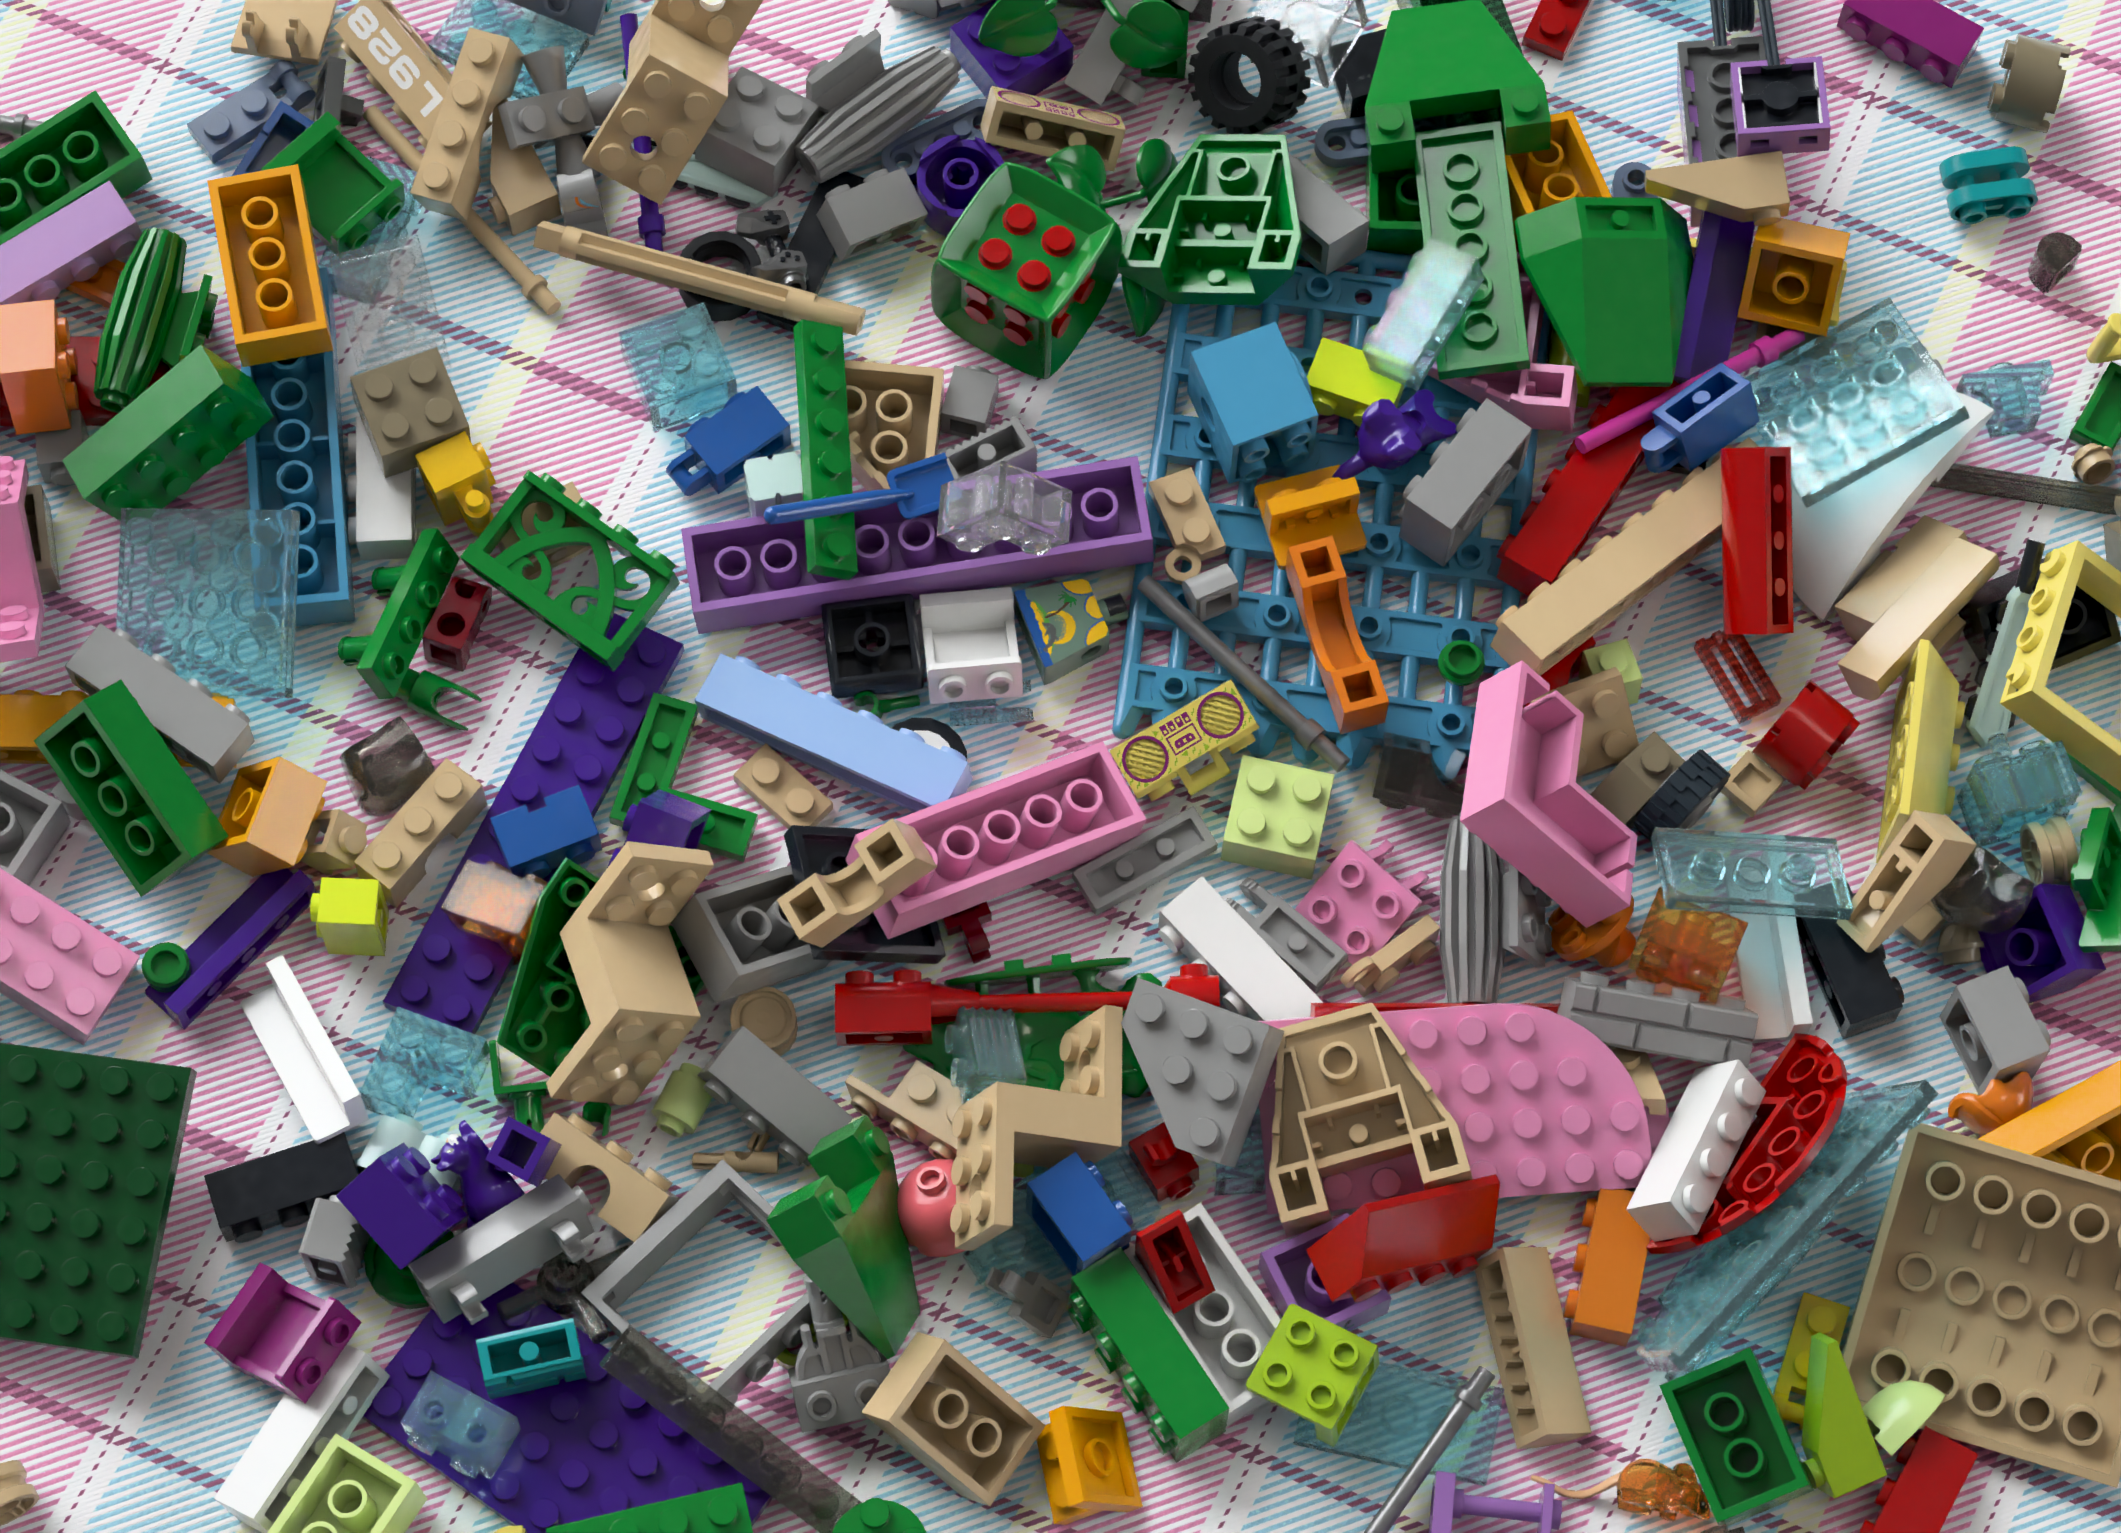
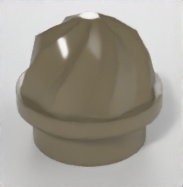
[1936,921,1985,966]

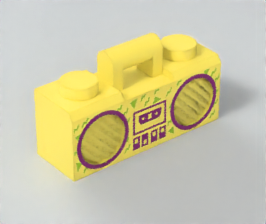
[1110,679,1260,802]

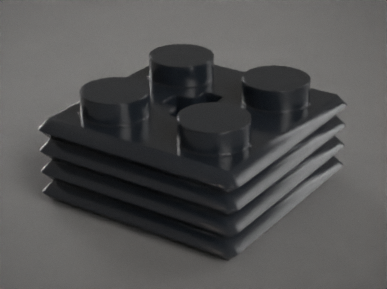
[821,594,924,699]

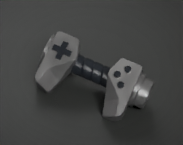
[735,209,809,291]

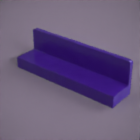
[1673,210,1755,384]
[145,868,317,1030]

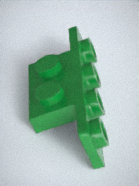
[2071,804,2121,953]

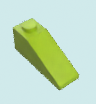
[1801,1332,1887,1499]

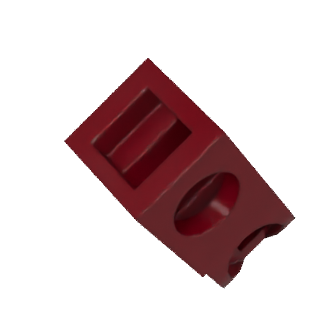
[422,576,493,672]

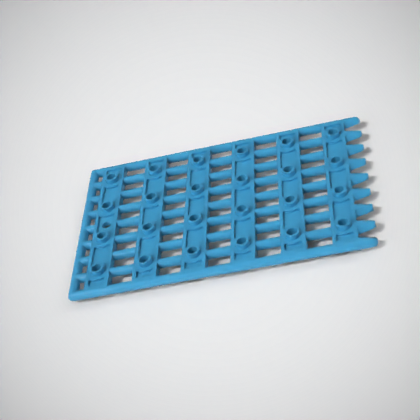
[1112,250,1551,783]

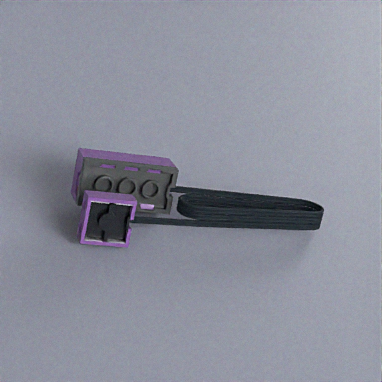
[1677,0,1831,227]

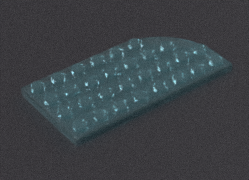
[1635,1080,1939,1373]

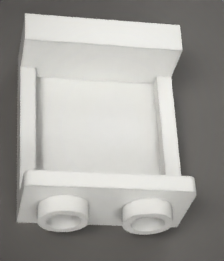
[919,587,1023,704]

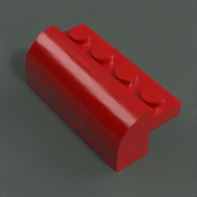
[1721,447,1794,635]

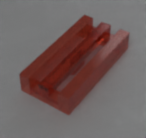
[1694,630,1782,724]

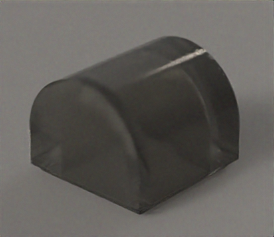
[2028,232,2082,294]

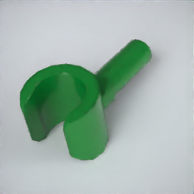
[853,691,920,719]
[582,1101,611,1136]

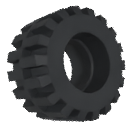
[1188,16,1311,134]

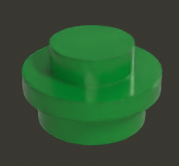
[1438,640,1485,686]

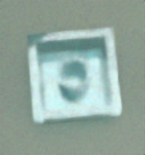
[619,302,737,432]

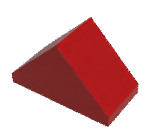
[1134,1209,1216,1314]

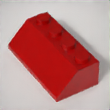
[1306,1174,1500,1303]

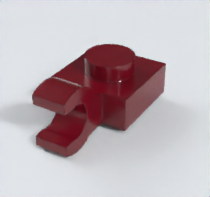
[941,901,992,964]

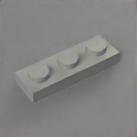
[1072,806,1218,916]

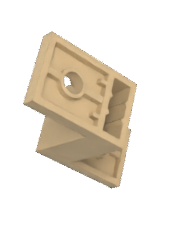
[582,0,763,205]
[546,841,714,1105]
[950,1005,1123,1251]

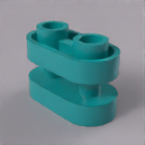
[1939,146,2038,225]

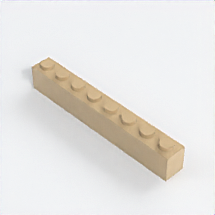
[1490,437,1759,676]

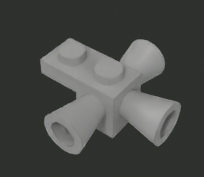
[498,45,624,179]

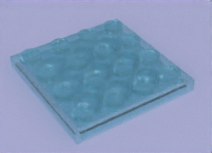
[1745,297,1970,508]
[116,508,300,698]

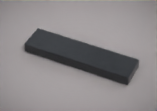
[757,171,865,333]

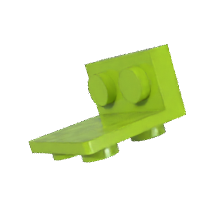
[1246,1304,1380,1447]

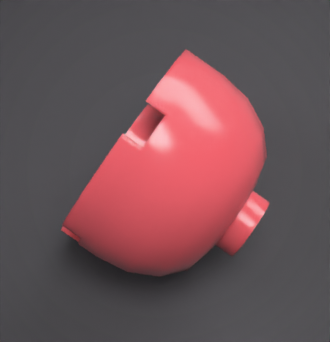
[897,1159,966,1257]

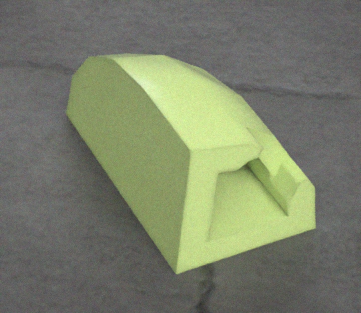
[1862,1380,1945,1456]

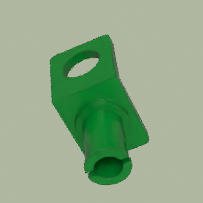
[489,1040,550,1133]

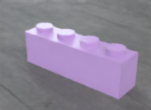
[0,180,142,305]

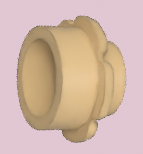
[2071,443,2115,485]

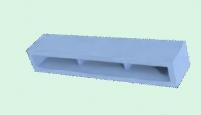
[695,653,973,812]

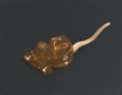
[1530,1459,1711,1522]

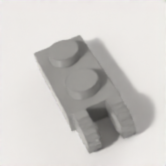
[1226,877,1349,994]

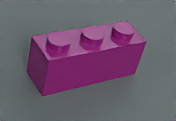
[1837,0,1984,88]

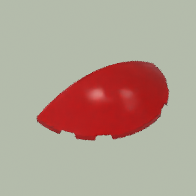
[1646,1033,1848,1254]

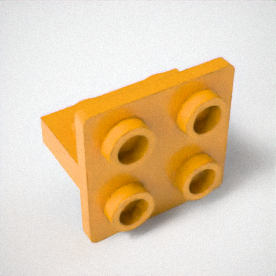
[1254,465,1367,570]

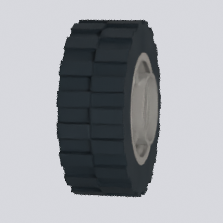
[1633,749,1731,851]

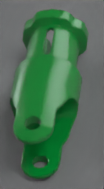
[372,668,482,731]

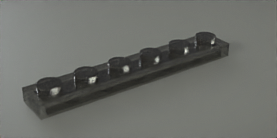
[599,1325,862,1533]

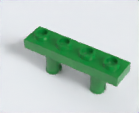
[338,528,460,699]

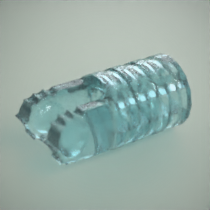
[948,680,1034,727]

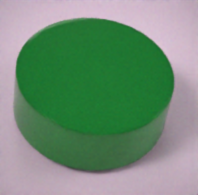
[142,942,192,993]

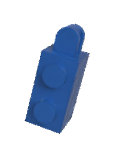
[1641,362,1760,473]
[666,386,791,496]

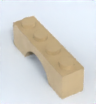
[410,27,524,221]

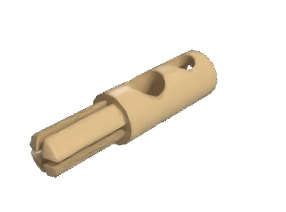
[692,1151,779,1174]

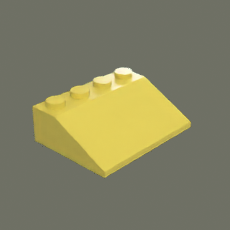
[1876,639,1965,863]

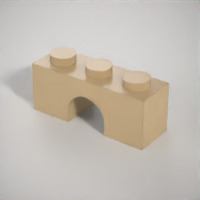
[354,758,487,908]
[777,818,937,948]
[540,1112,680,1242]

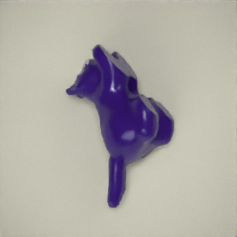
[1332,389,1457,480]
[431,1120,525,1229]

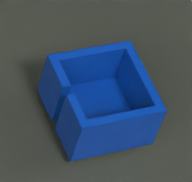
[1026,1152,1133,1277]

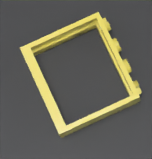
[2000,540,2121,792]

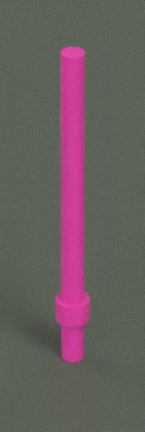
[1575,329,1805,454]

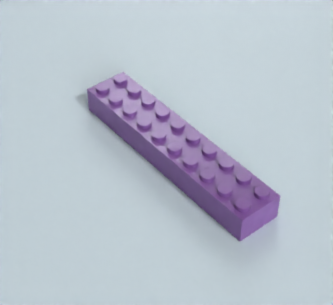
[681,456,1154,634]

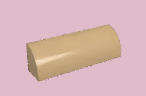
[1837,537,2000,700]
[1475,1247,1592,1449]

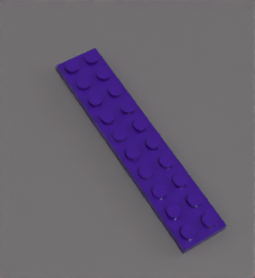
[383,613,685,1046]

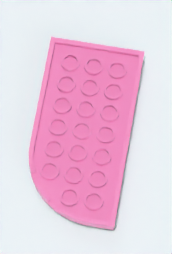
[1259,1003,1652,1215]

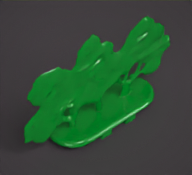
[903,953,1162,1098]

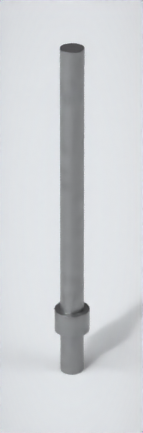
[1137,575,1350,773]

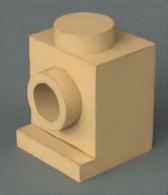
[300,809,368,875]

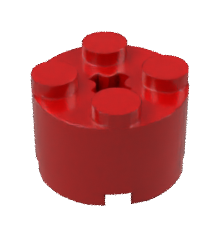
[1752,680,1860,790]

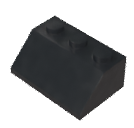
[1958,558,2121,671]

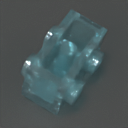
[401,1371,521,1480]

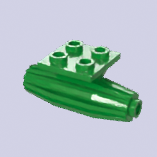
[93,227,218,413]

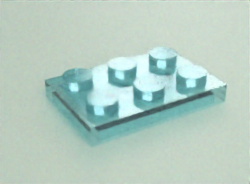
[429,0,590,99]

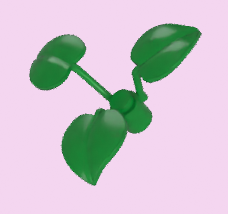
[978,0,1187,69]
[1045,138,1178,337]

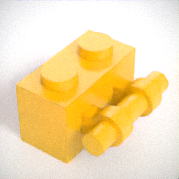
[415,431,496,538]

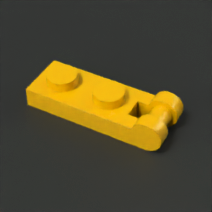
[1773,1292,1850,1430]

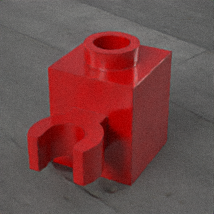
[1128,1122,1199,1203]

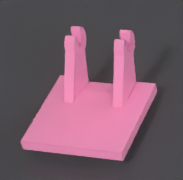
[1295,840,1429,965]

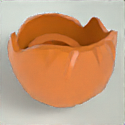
[1948,1071,2033,1136]

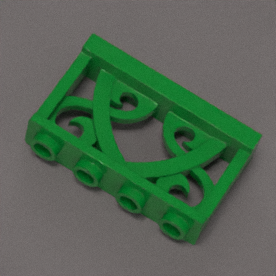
[460,470,680,672]

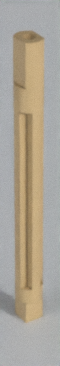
[533,220,866,336]

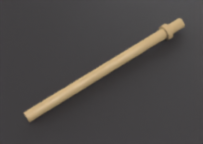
[363,105,561,315]

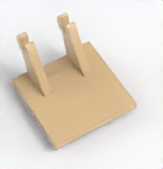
[231,0,338,65]

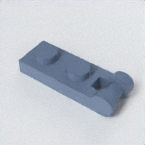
[187,60,316,164]

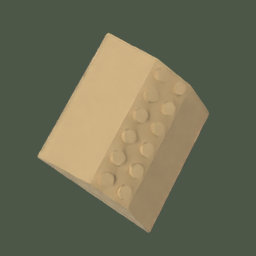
[1842,1120,2121,1488]

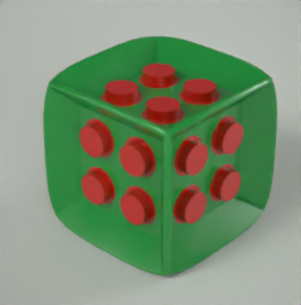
[931,162,1122,379]

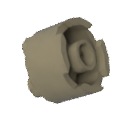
[1987,34,2071,133]

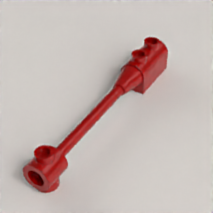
[835,963,1220,1046]

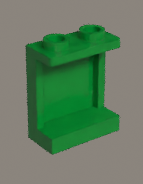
[261,111,405,258]

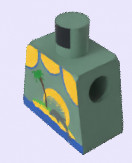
[1013,579,1129,685]

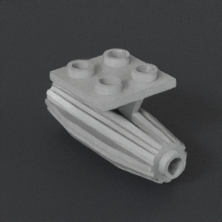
[794,28,961,183]
[1439,812,1552,1003]

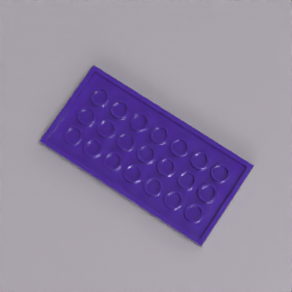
[362,1282,787,1533]

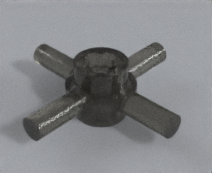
[496,1245,629,1344]

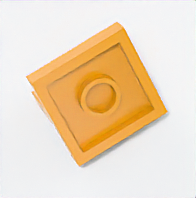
[1036,1406,1143,1525]

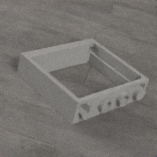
[581,1159,824,1423]

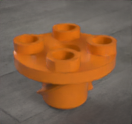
[1548,895,1636,968]

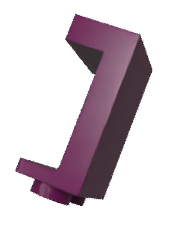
[204,1262,362,1404]

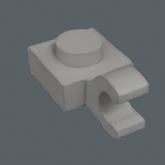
[984,1267,1070,1338]

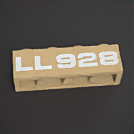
[334,0,492,149]

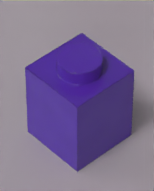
[485,1116,562,1187]

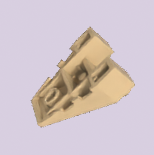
[1269,1002,1473,1237]

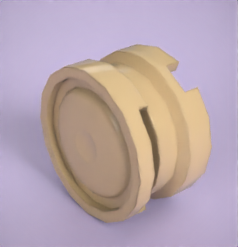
[730,987,798,1057]

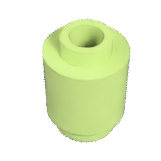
[651,1062,713,1137]

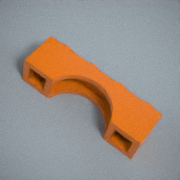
[1285,535,1389,735]

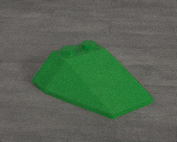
[1117,134,1302,305]

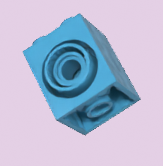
[1187,322,1319,484]

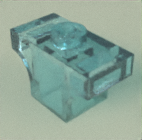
[1955,359,2054,438]

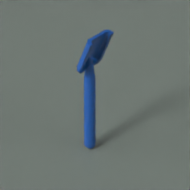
[764,452,964,525]

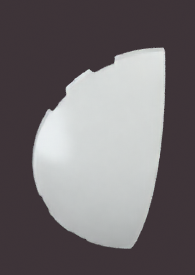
[1791,385,1995,623]

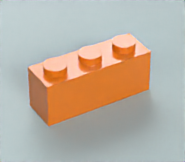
[1563,1188,1650,1347]

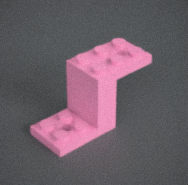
[0,456,45,663]

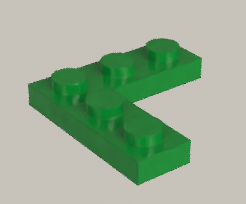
[609,693,758,862]

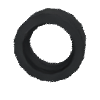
[679,231,761,322]

